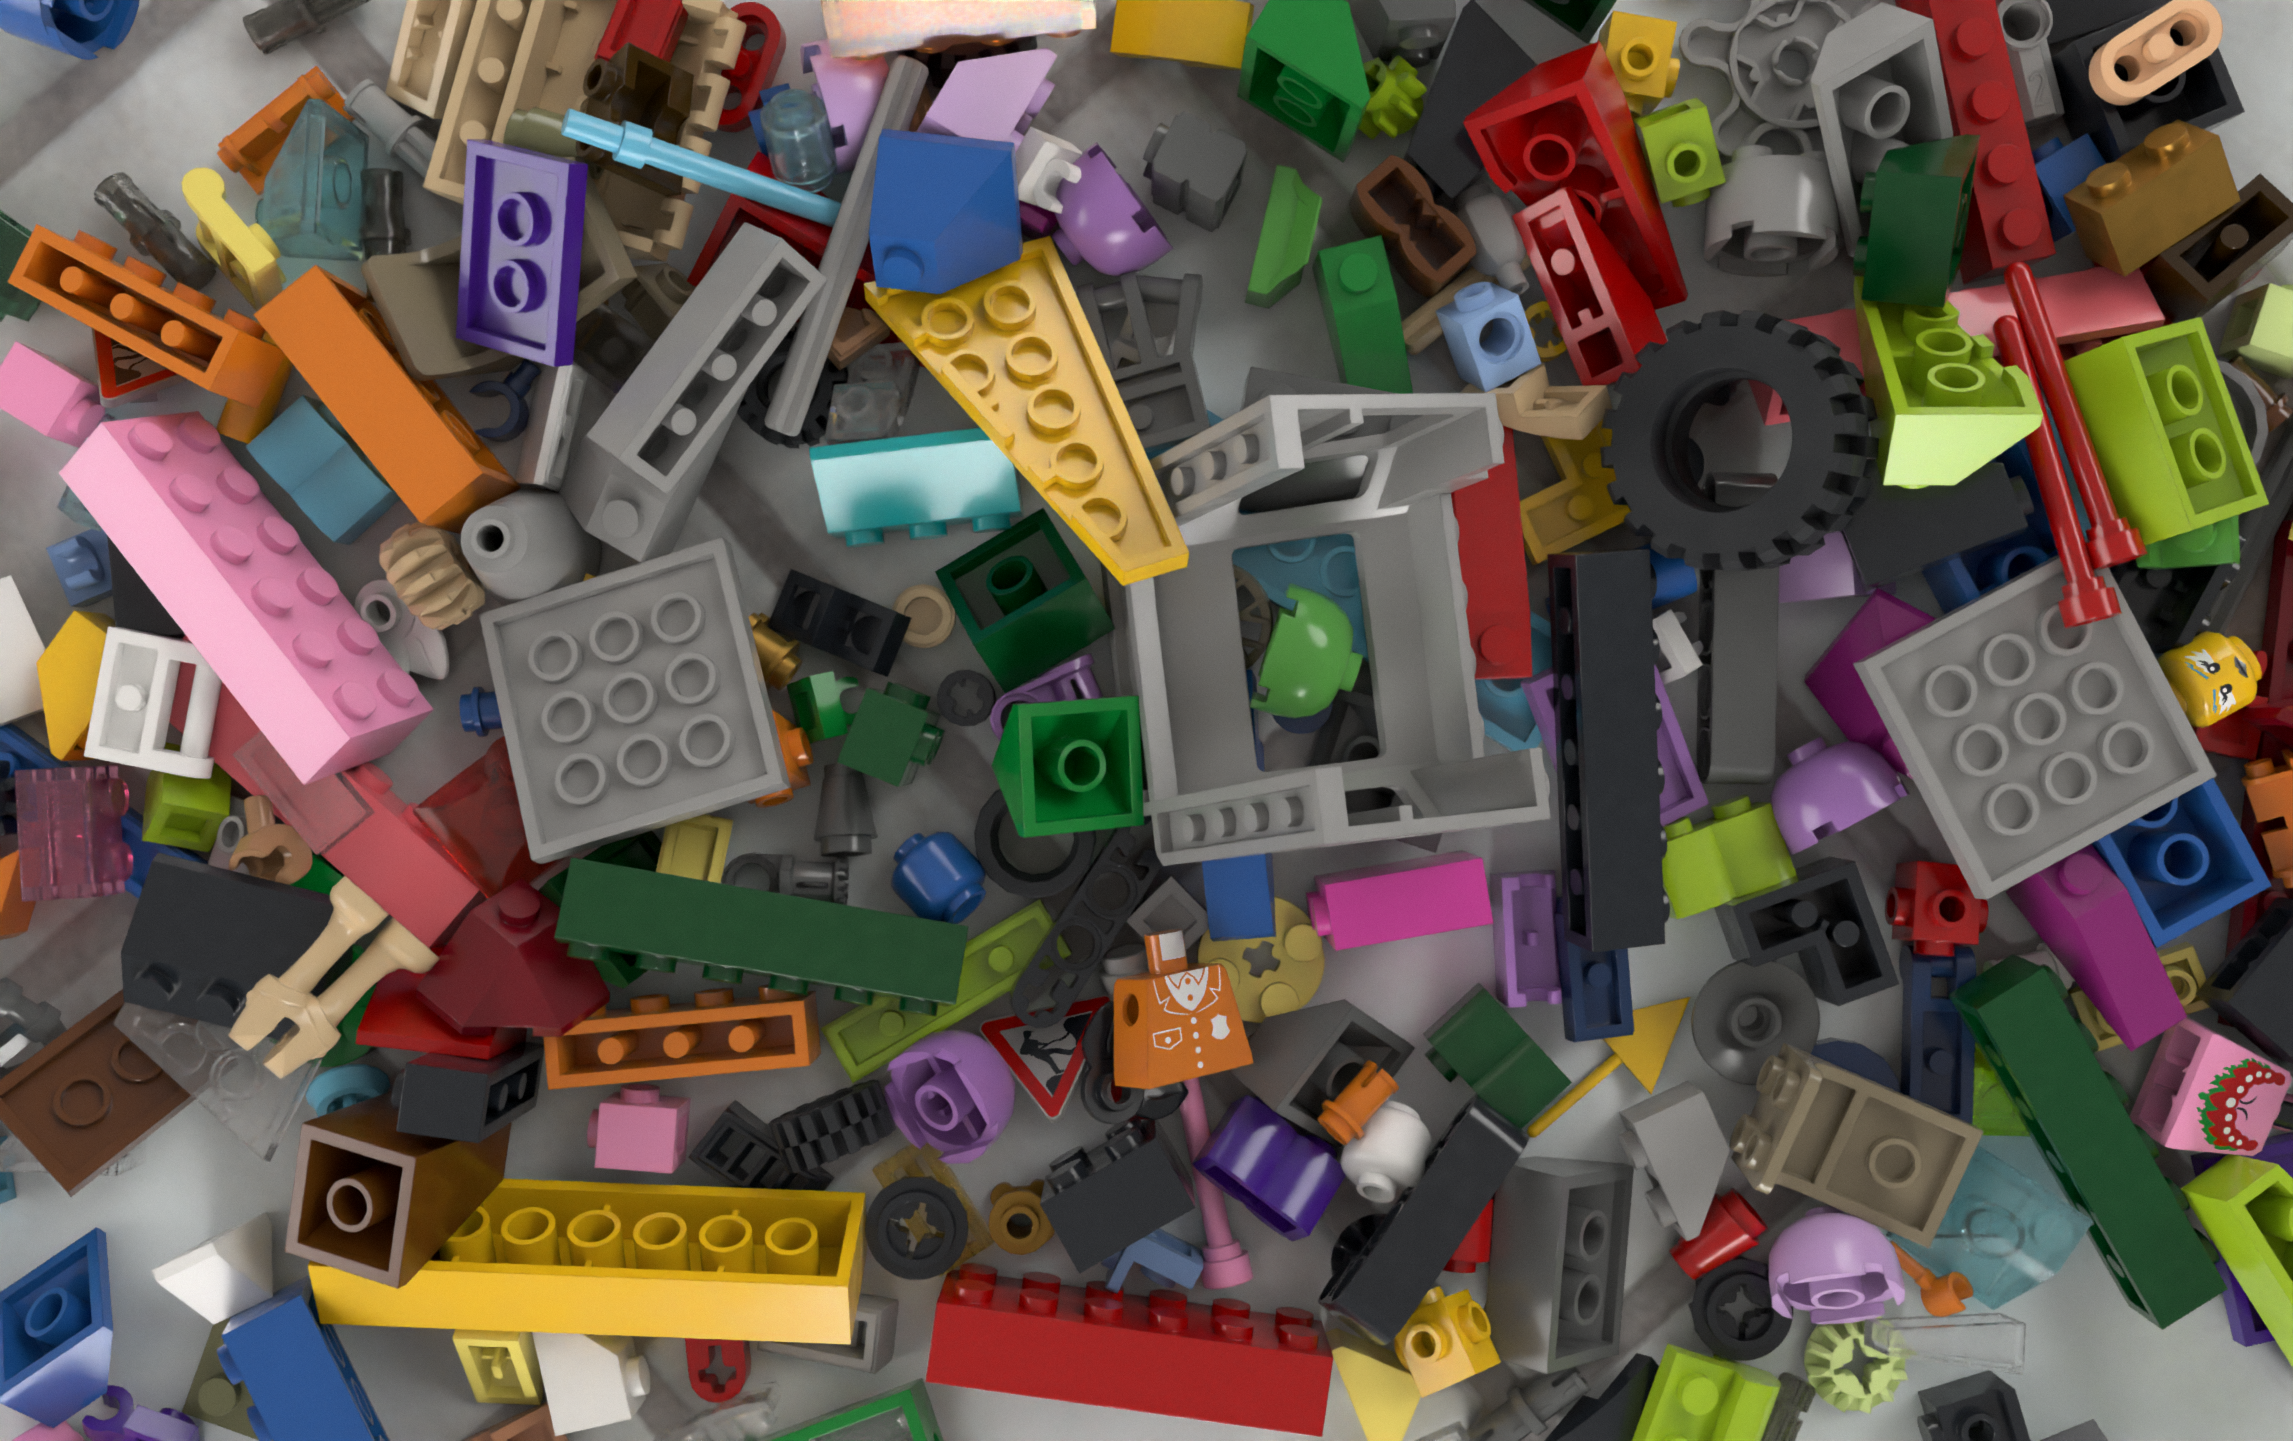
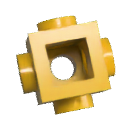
[1589,10,1680,120]
[1394,1286,1501,1398]

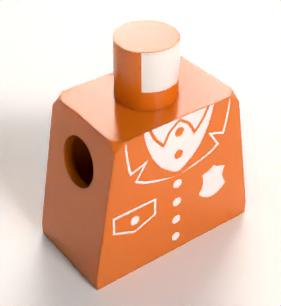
[1114,929,1253,1089]

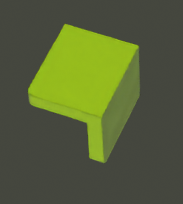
[142,742,231,852]

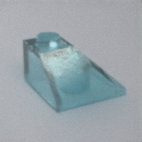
[255,99,369,262]
[1886,1145,2093,1310]

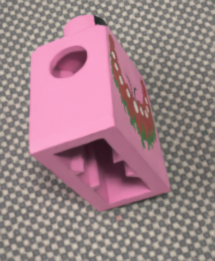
[2129,1017,2293,1156]

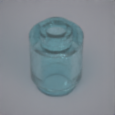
[760,89,837,193]

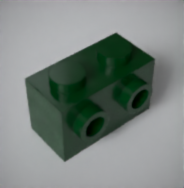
[836,681,945,787]

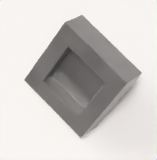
[1126,873,1209,950]

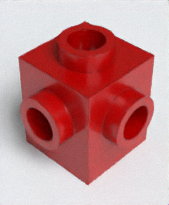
[1885,861,1989,957]

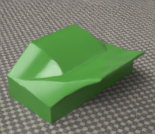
[1244,164,1323,309]

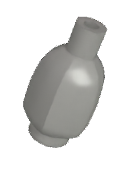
[1455,184,1529,295]

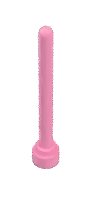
[1179,1077,1253,1289]

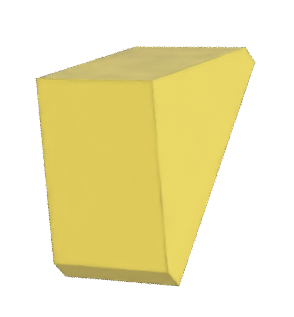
[1326,1328,1421,1441]
[452,1329,543,1405]

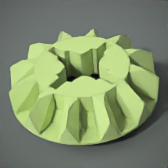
[1804,1316,1909,1414]

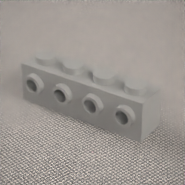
[586,222,827,495]

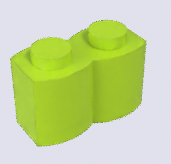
[1662,794,1797,920]

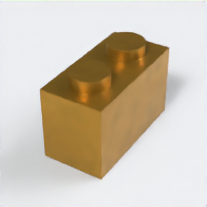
[2063,119,2241,277]

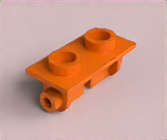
[217,66,355,196]
[2241,748,2293,888]

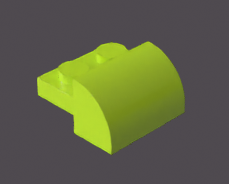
[1632,1343,1781,1441]

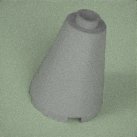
[460,488,602,606]

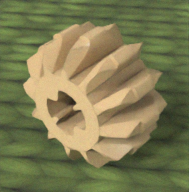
[379,521,485,631]

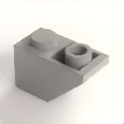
[1618,1081,1731,1241]

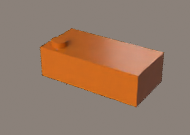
[253,265,521,534]

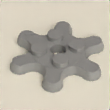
[1679,0,1881,158]

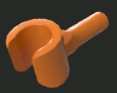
[1890,1240,1974,1317]

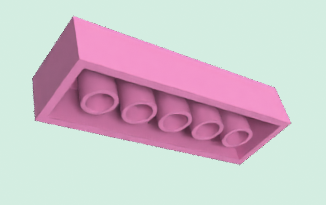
[59,411,434,785]

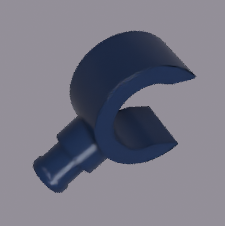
[469,358,541,442]

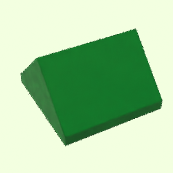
[991,695,1144,838]

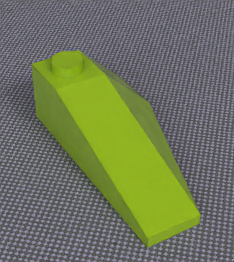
[1853,276,2043,489]

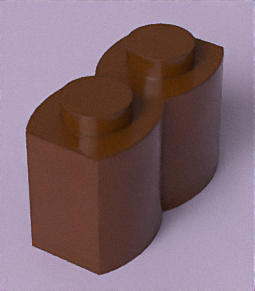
[1349,155,1477,298]

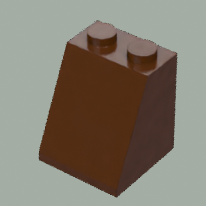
[285,1091,512,1289]

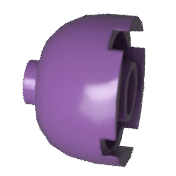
[1052,142,1174,277]
[1770,737,1910,855]
[884,1030,1015,1164]

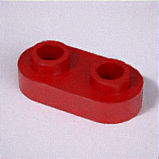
[717,2,786,133]

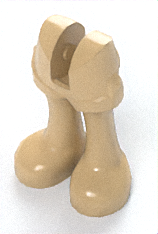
[228,876,440,1079]

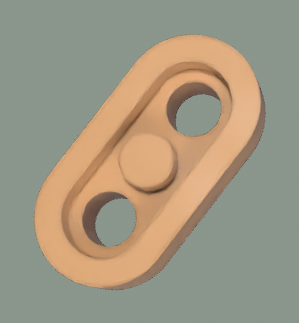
[2089,0,2223,105]

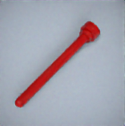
[2004,261,2148,571]
[1993,315,2122,628]

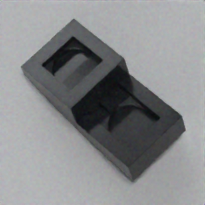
[767,569,912,677]

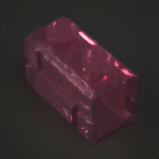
[14,765,133,902]

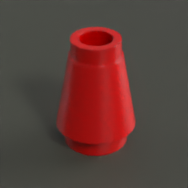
[1669,1188,1768,1280]

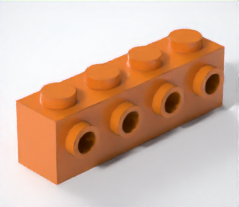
[8,224,285,409]
[543,984,821,1090]

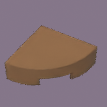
[799,306,891,371]

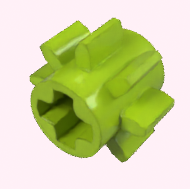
[1359,55,1427,140]

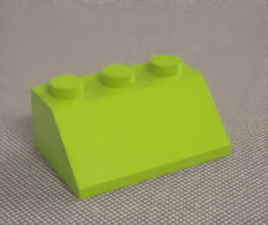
[2064,317,2269,545]

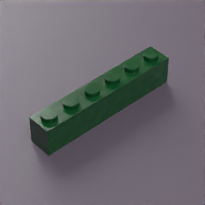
[554,857,969,1017]
[1948,954,2228,1330]

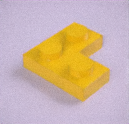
[1520,419,1631,565]

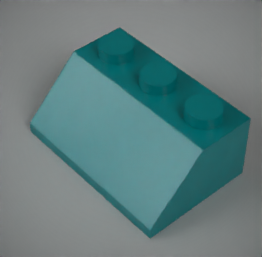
[809,428,1024,548]

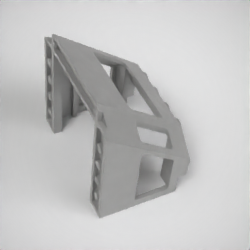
[1100,393,1551,866]

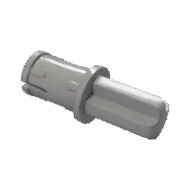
[343,79,437,178]

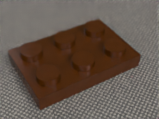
[0,989,240,1197]

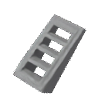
[757,1294,899,1374]

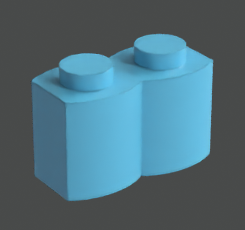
[246,395,401,545]

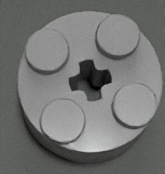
[1704,145,1839,277]

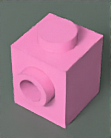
[0,341,105,448]
[587,1084,691,1174]

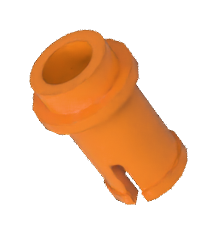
[1317,1060,1399,1145]

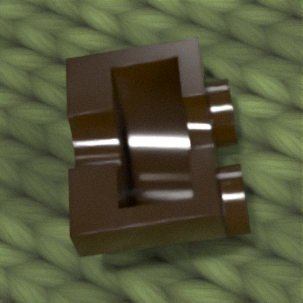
[576,42,694,197]

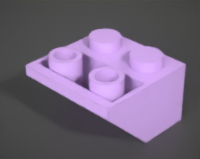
[916,48,1058,153]

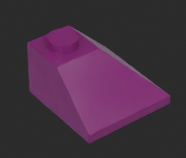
[1804,588,1936,779]

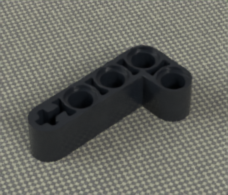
[1318,1095,1530,1345]

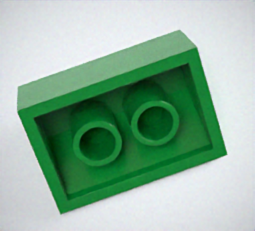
[1237,0,1370,163]

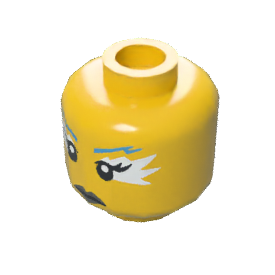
[2157,631,2262,728]

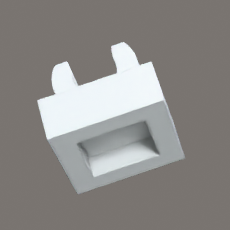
[1015,127,1082,214]
[1652,609,1703,685]

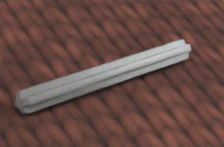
[764,55,929,436]

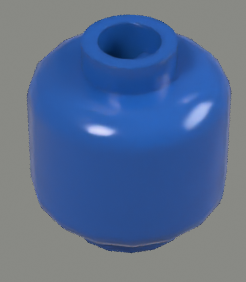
[891,832,986,924]

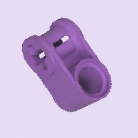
[990,653,1103,741]

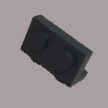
[2113,534,2246,654]

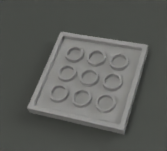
[479,537,791,864]
[1853,541,2217,900]

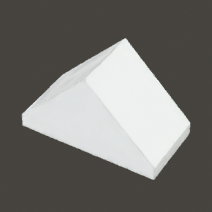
[151,1212,273,1324]

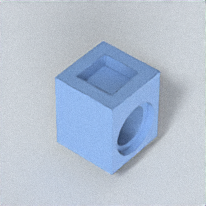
[1436,282,1542,392]

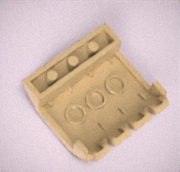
[423,0,747,262]

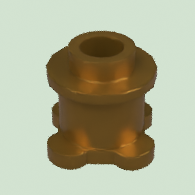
[749,612,803,691]
[988,1179,1055,1255]

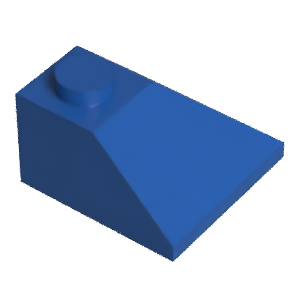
[869,129,1023,294]
[0,1227,113,1428]

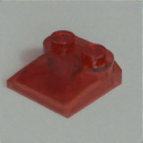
[413,736,568,899]

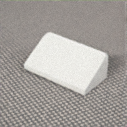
[516,361,588,492]

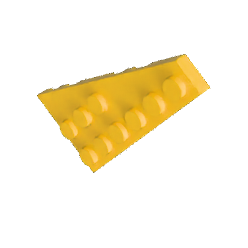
[864,236,1189,586]

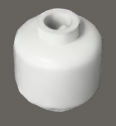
[1340,1101,1432,1203]

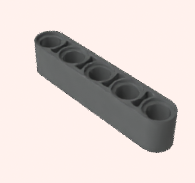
[1696,472,1779,785]

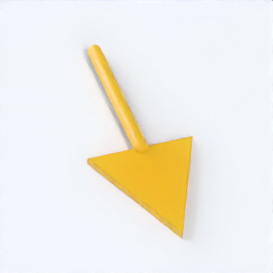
[1526,997,1690,1138]

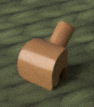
[228,795,313,885]

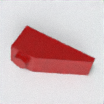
[1512,186,1668,387]

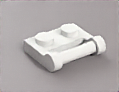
[84,627,222,779]

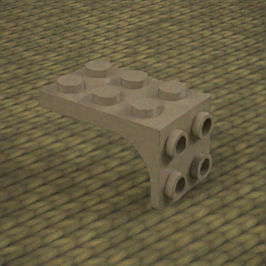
[361,157,638,381]
[1729,1043,1984,1248]

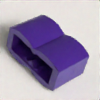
[1192,1095,1346,1242]

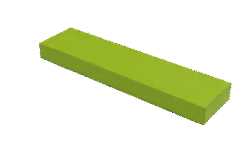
[821,898,1072,1083]

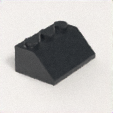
[121,853,353,1040]

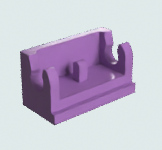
[1490,870,1562,1008]

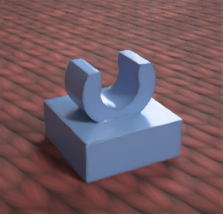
[46,525,113,608]

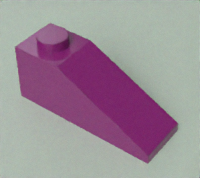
[2005,844,2187,1052]

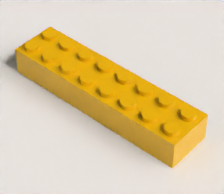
[307,1178,868,1344]

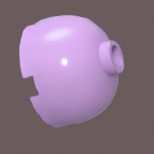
[800,37,890,175]
[1768,1206,1905,1324]

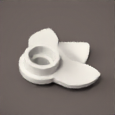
[354,578,449,680]

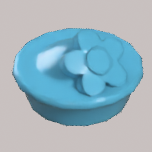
[305,1064,390,1117]

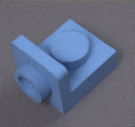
[1100,1228,1203,1294]

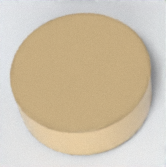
[892,584,957,649]

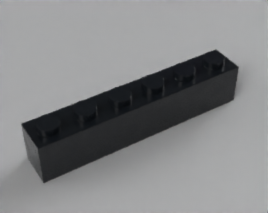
[1547,549,1670,952]

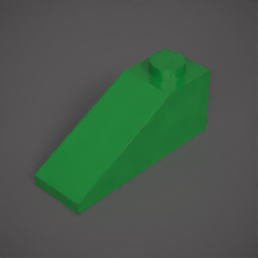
[1312,235,1413,394]

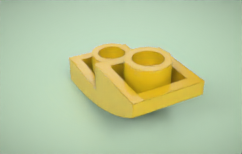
[1110,0,1255,71]

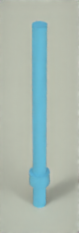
[561,108,870,240]

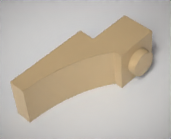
[385,0,477,119]

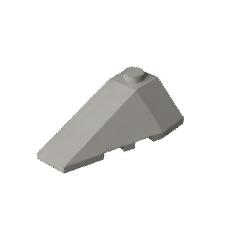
[559,387,748,562]

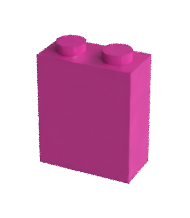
[1306,850,1494,951]

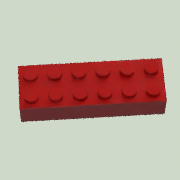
[926,1263,1333,1437]

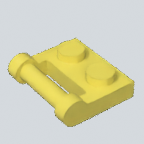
[181,167,287,312]

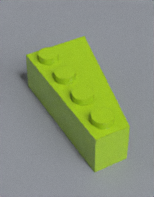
[2180,1154,2293,1367]

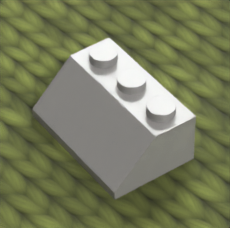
[1810,2,1954,258]

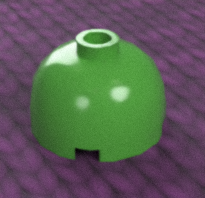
[1249,583,1363,718]

